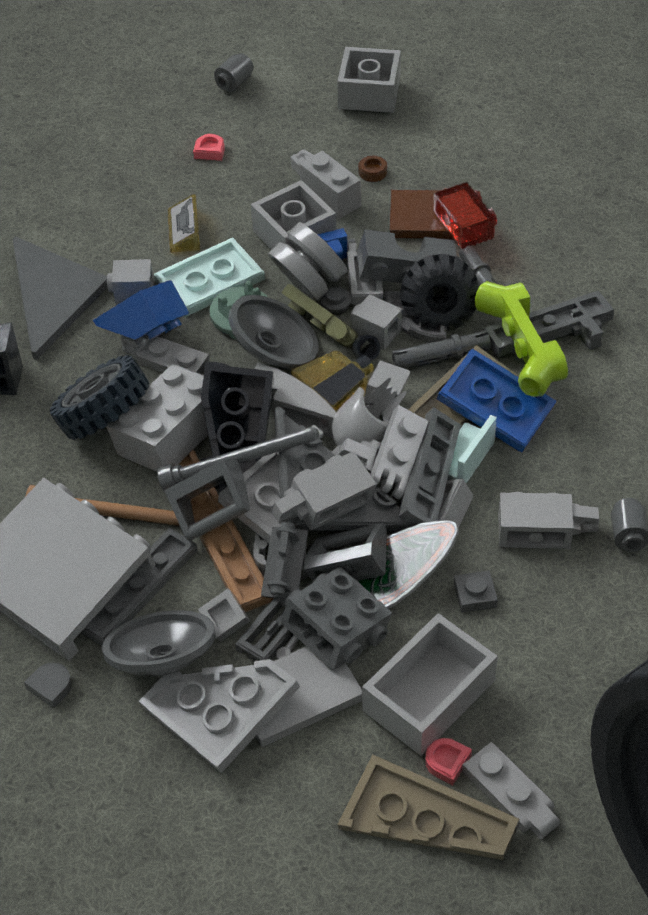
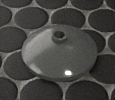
[228,295,319,369]
[102,610,215,676]

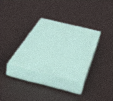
[154,238,265,317]

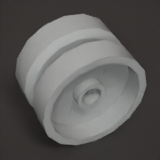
[268,222,348,302]

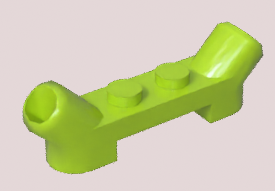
[475,281,568,397]

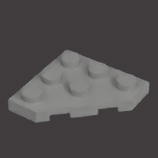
[139,659,300,773]

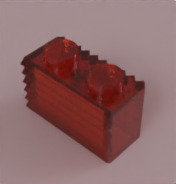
[433,182,497,249]

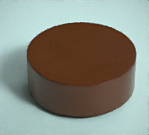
[358,156,387,182]

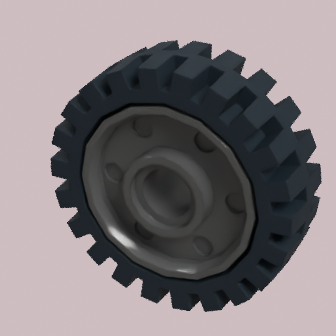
[50,355,149,440]

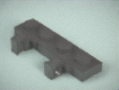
[484,290,614,357]

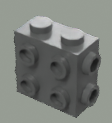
[281,567,392,670]

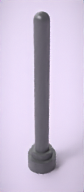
[157,427,319,492]

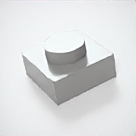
[198,588,250,642]

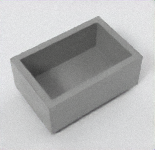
[107,364,208,472]
[362,613,498,756]

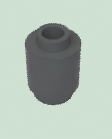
[214,53,254,92]
[611,498,648,552]

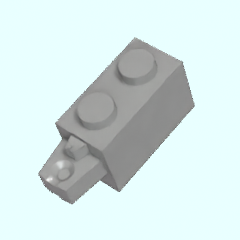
[290,149,361,219]
[272,451,377,530]
[498,492,599,549]

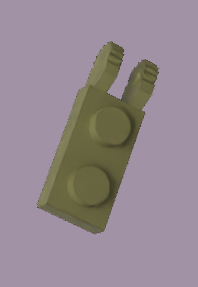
[282,284,359,348]

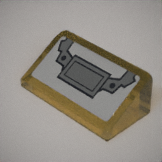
[168,194,200,253]

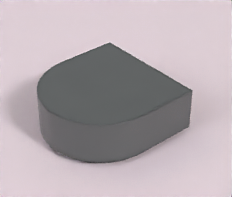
[24,663,72,708]

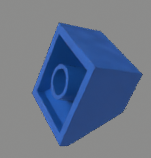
[93,280,189,340]

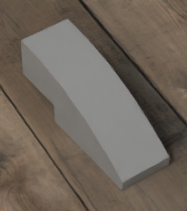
[254,362,336,438]

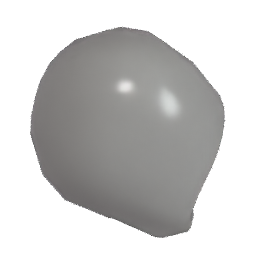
[332,378,407,446]

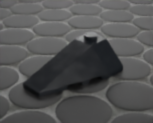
[201,363,274,493]

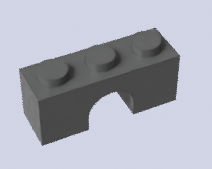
[357,229,457,288]

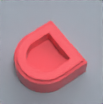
[193,134,225,161]
[425,738,472,786]

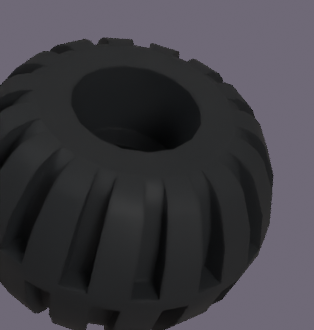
[400,254,479,331]

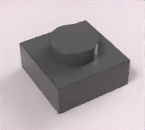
[454,570,498,613]

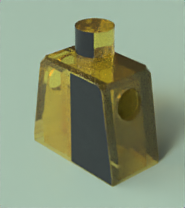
[292,351,374,412]

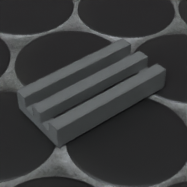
[235,598,294,661]

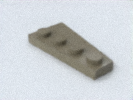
[338,754,520,860]

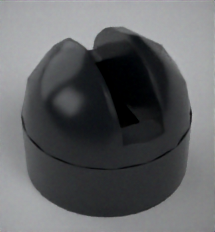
[352,335,380,360]

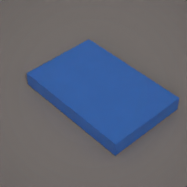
[437,348,556,452]

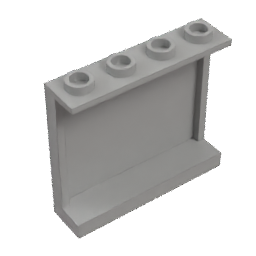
[0,478,156,661]

